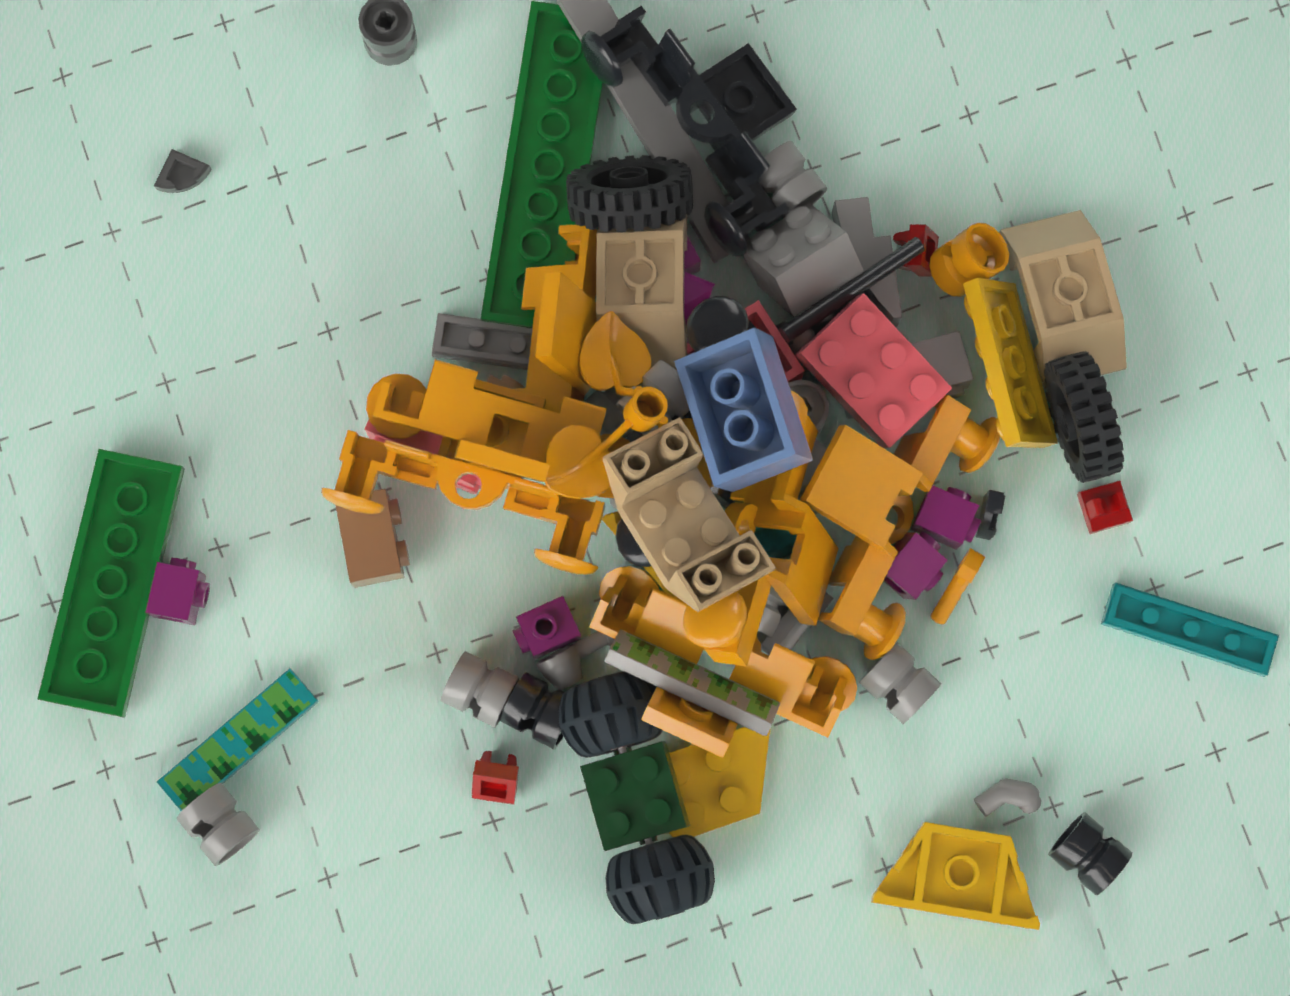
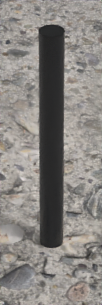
[779,237,925,343]

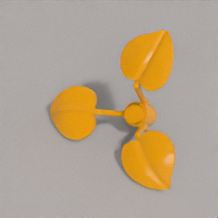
[545,311,714,499]

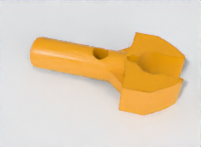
[930,548,985,625]

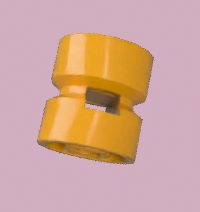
[929,223,1009,297]

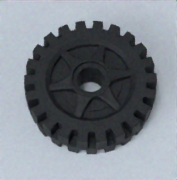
[566,155,693,232]
[1044,351,1124,483]

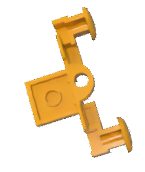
[514,225,597,413]
[366,359,631,498]
[321,379,605,575]
[683,390,839,666]
[800,395,1001,660]
[589,566,857,758]

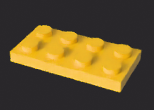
[963,278,1058,448]

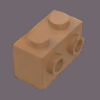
[336,489,410,588]

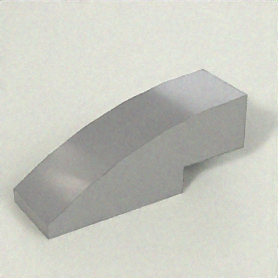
[831,197,902,327]

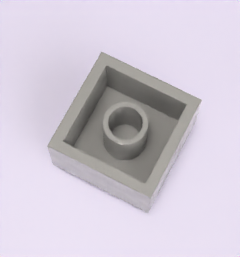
[743,202,864,317]

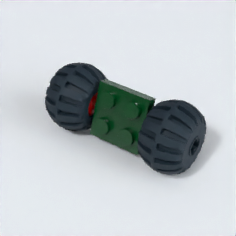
[558,671,715,924]

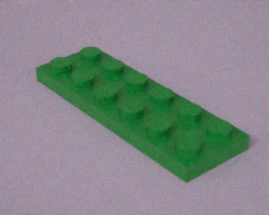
[37,449,185,718]

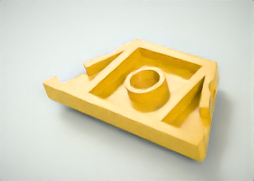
[669,727,770,837]
[871,822,1040,930]

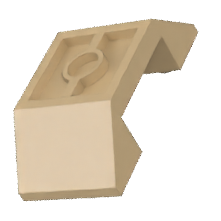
[999,210,1127,389]
[596,215,687,371]
[603,417,776,612]

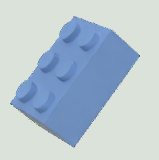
[674,328,813,492]

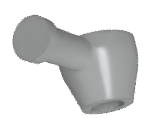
[536,631,615,690]

